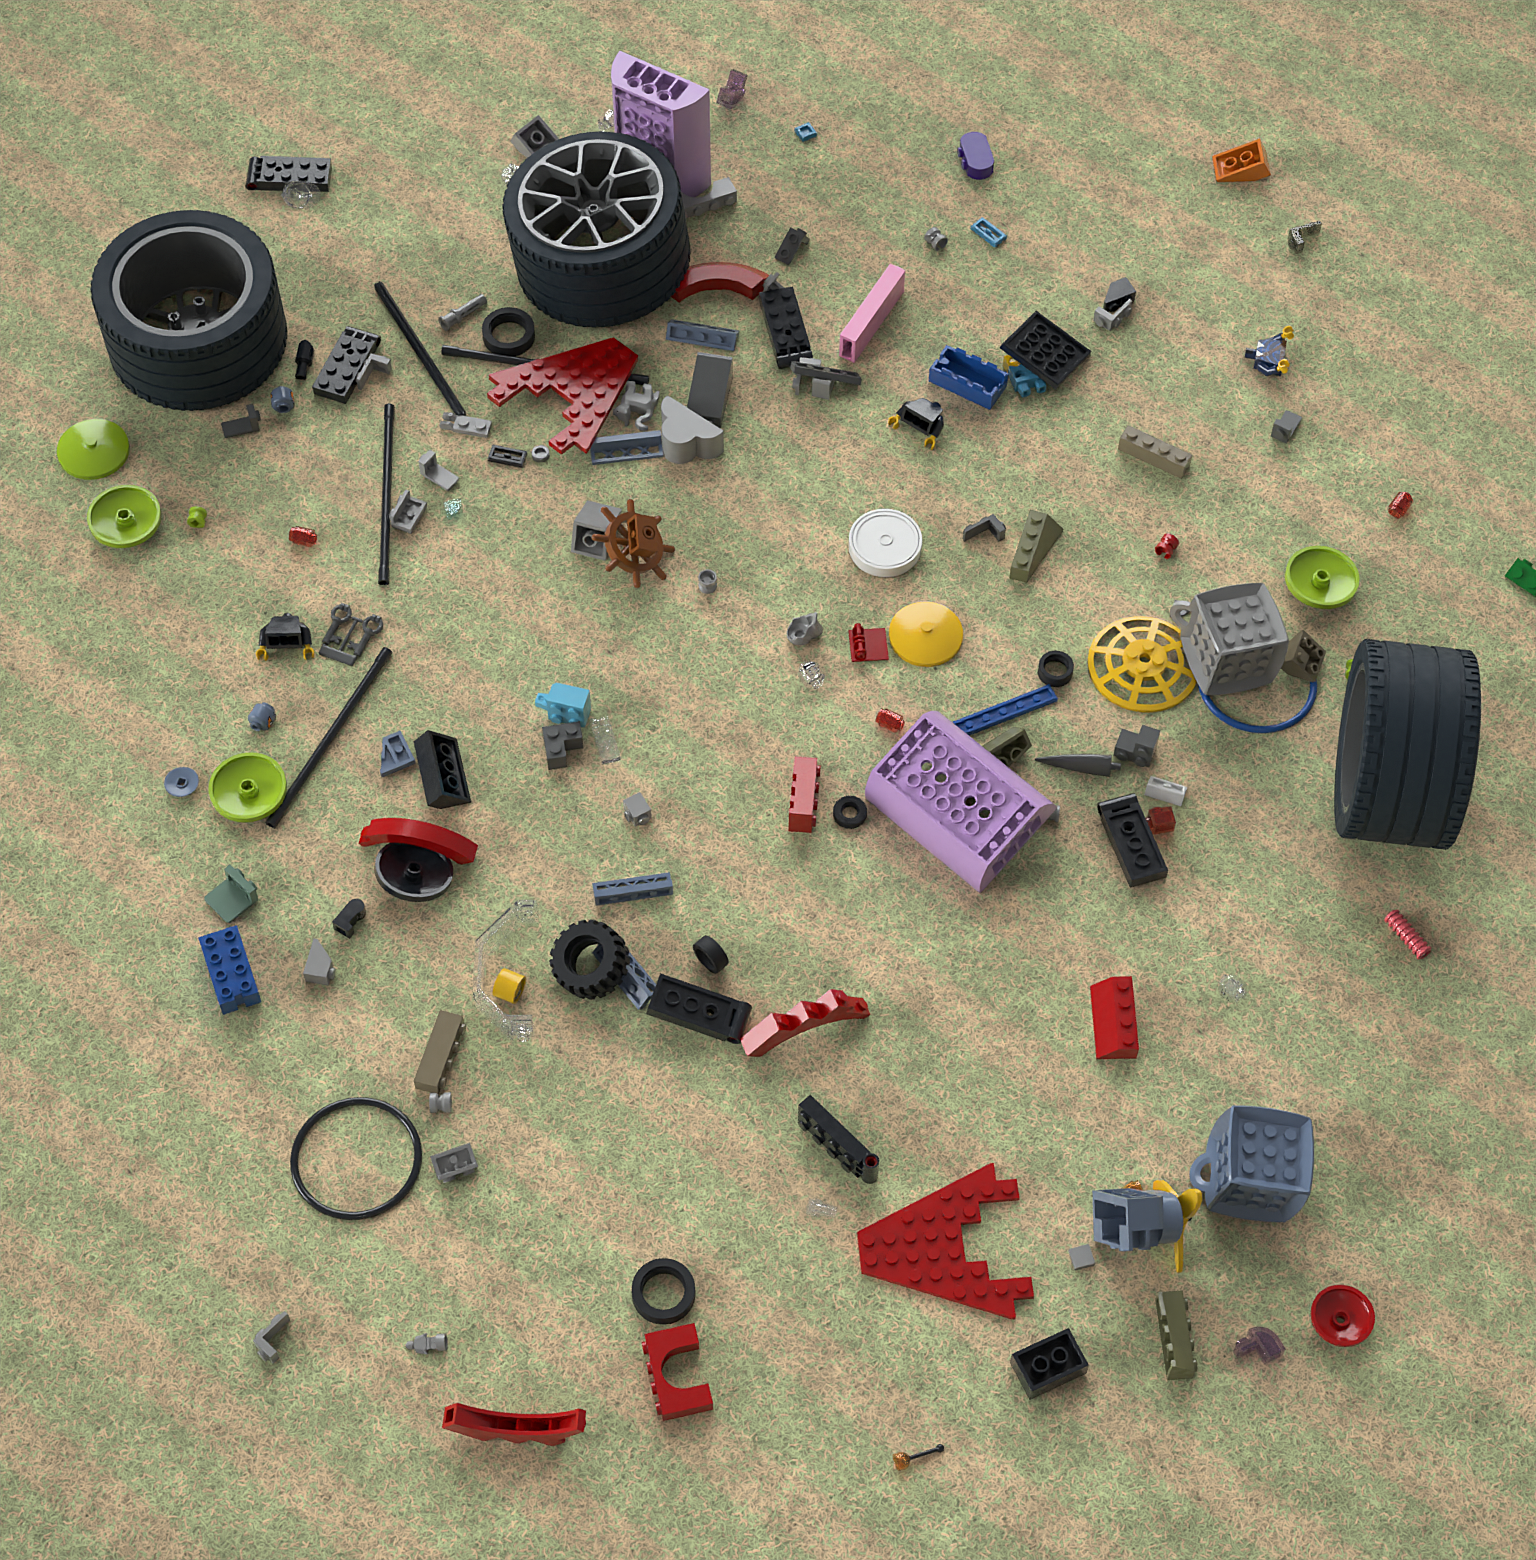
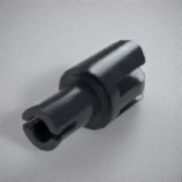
[295,340,315,380]

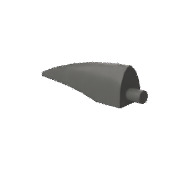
[1035,754,1121,777]

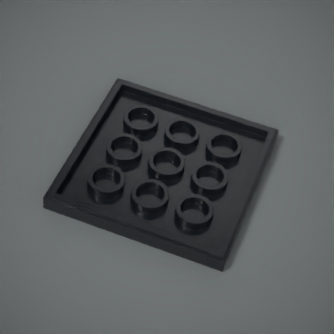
[1000,311,1092,390]

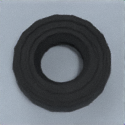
[833,796,867,829]

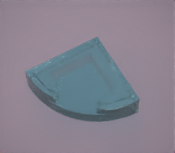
[443,498,462,520]

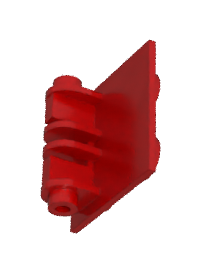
[848,623,889,662]

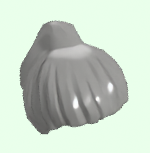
[786,612,823,645]

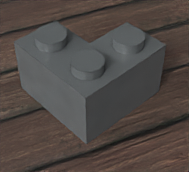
[542,721,584,770]
[1113,725,1161,767]

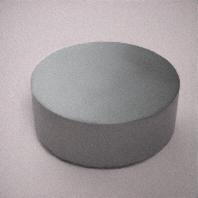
[531,445,550,463]

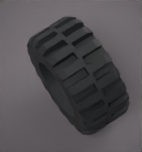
[549,919,630,1000]

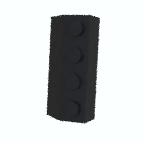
[413,730,471,809]

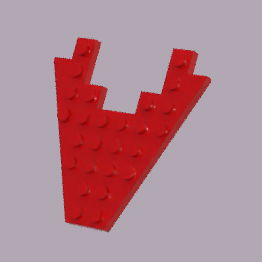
[487,337,638,455]
[857,1163,1034,1320]

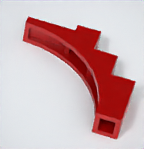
[740,989,871,1057]
[442,1403,586,1446]

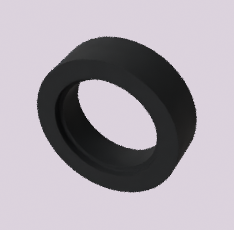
[482,307,535,356]
[632,1258,695,1325]

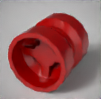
[1155,533,1179,559]

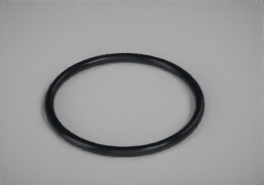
[290,1097,422,1220]

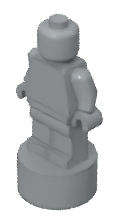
[406,1333,448,1355]

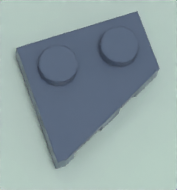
[380,731,416,777]

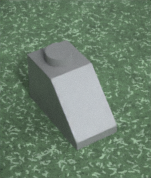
[303,939,336,986]

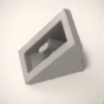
[812,377,835,400]

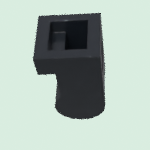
[332,899,366,939]

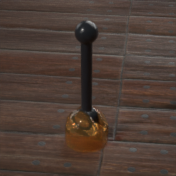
[893,1444,944,1471]

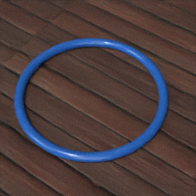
[1198,679,1317,733]

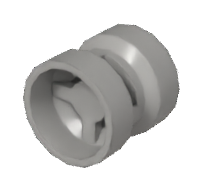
[924,227,948,251]
[698,569,717,594]
[429,1092,452,1113]

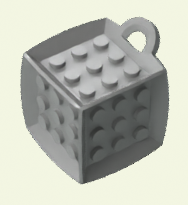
[1170,583,1289,695]

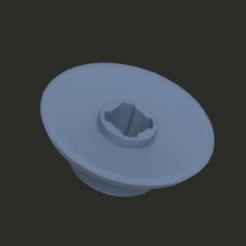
[164,767,199,797]

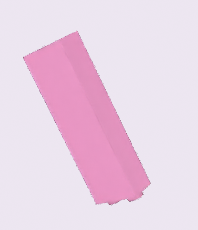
[839,264,905,363]

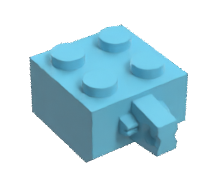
[535,683,591,728]

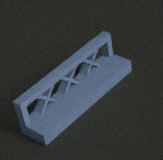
[666,319,739,351]
[590,430,663,465]
[592,872,673,906]
[592,944,656,1010]

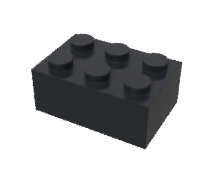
[1010,1328,1089,1400]

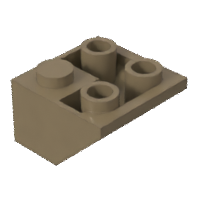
[1281,630,1326,682]

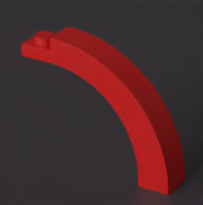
[358,818,478,865]

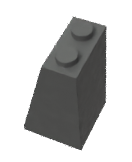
[687,352,733,428]

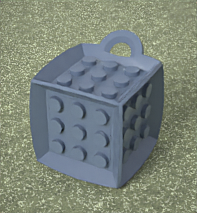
[1189,1105,1314,1222]

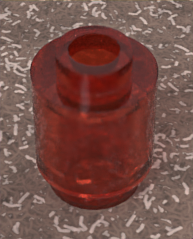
[1388,492,1413,519]
[289,526,317,547]
[875,708,905,733]

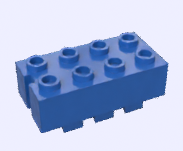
[928,345,1009,410]
[198,925,262,1015]

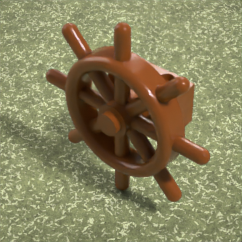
[592,499,675,588]

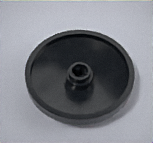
[374,843,453,902]

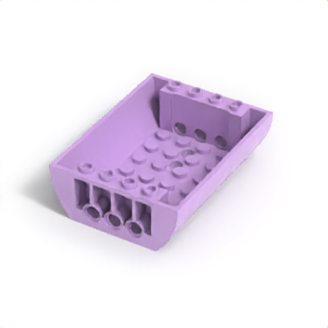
[611,51,711,198]
[865,711,1057,893]

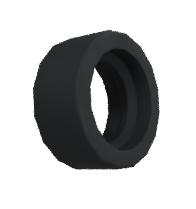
[1037,650,1074,687]
[693,935,729,974]

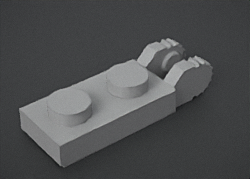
[439,412,492,438]

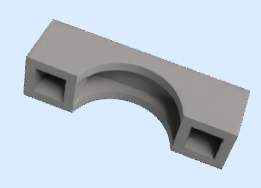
[681,177,737,219]

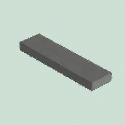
[790,361,862,385]

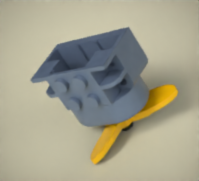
[1092,1180,1202,1273]

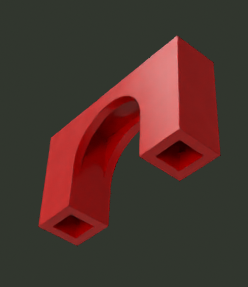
[641,1323,714,1421]

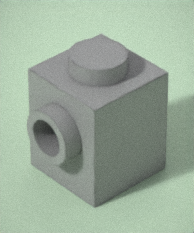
[623,792,652,826]

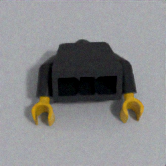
[888,398,944,450]
[256,613,314,661]

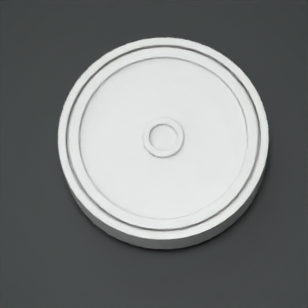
[849,509,922,577]

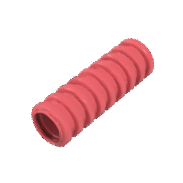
[1384,909,1432,959]

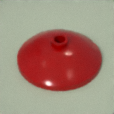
[1310,1285,1375,1347]

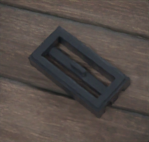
[488,445,527,468]

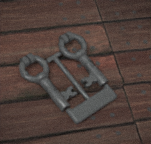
[319,603,383,666]

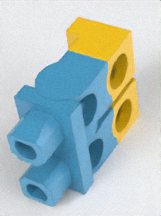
[1003,355,1046,397]

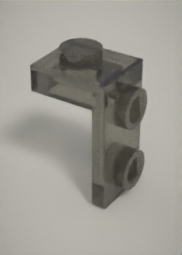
[1287,221,1322,254]

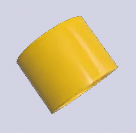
[492,968,526,1004]

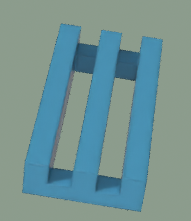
[970,217,1007,248]

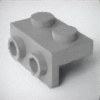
[389,490,427,534]
[430,1143,478,1183]

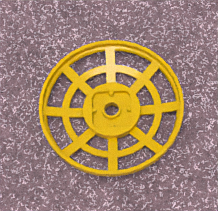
[1088,616,1197,713]

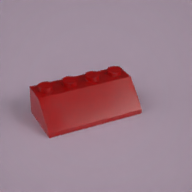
[1090,976,1139,1059]

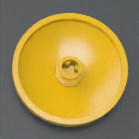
[889,602,963,667]

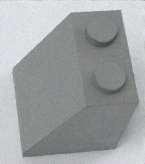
[571,500,622,561]

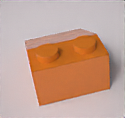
[1212,138,1271,182]

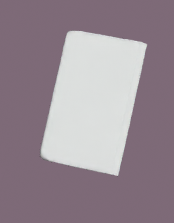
[1144,776,1187,806]

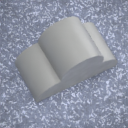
[661,395,724,464]

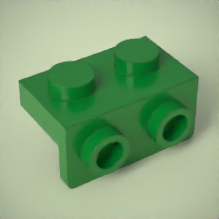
[1505,558,1536,597]

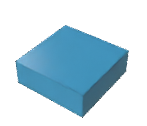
[794,122,817,142]

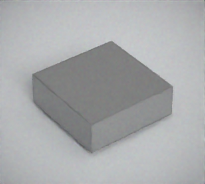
[1068,1244,1095,1270]

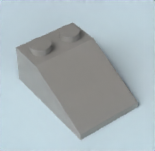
[510,115,559,158]

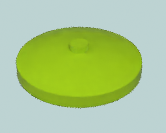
[57,419,130,480]
[87,485,162,548]
[1285,546,1360,609]
[208,752,287,823]

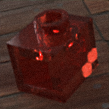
[1145,806,1176,834]

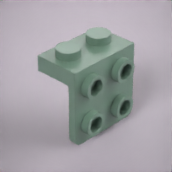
[204,865,259,923]

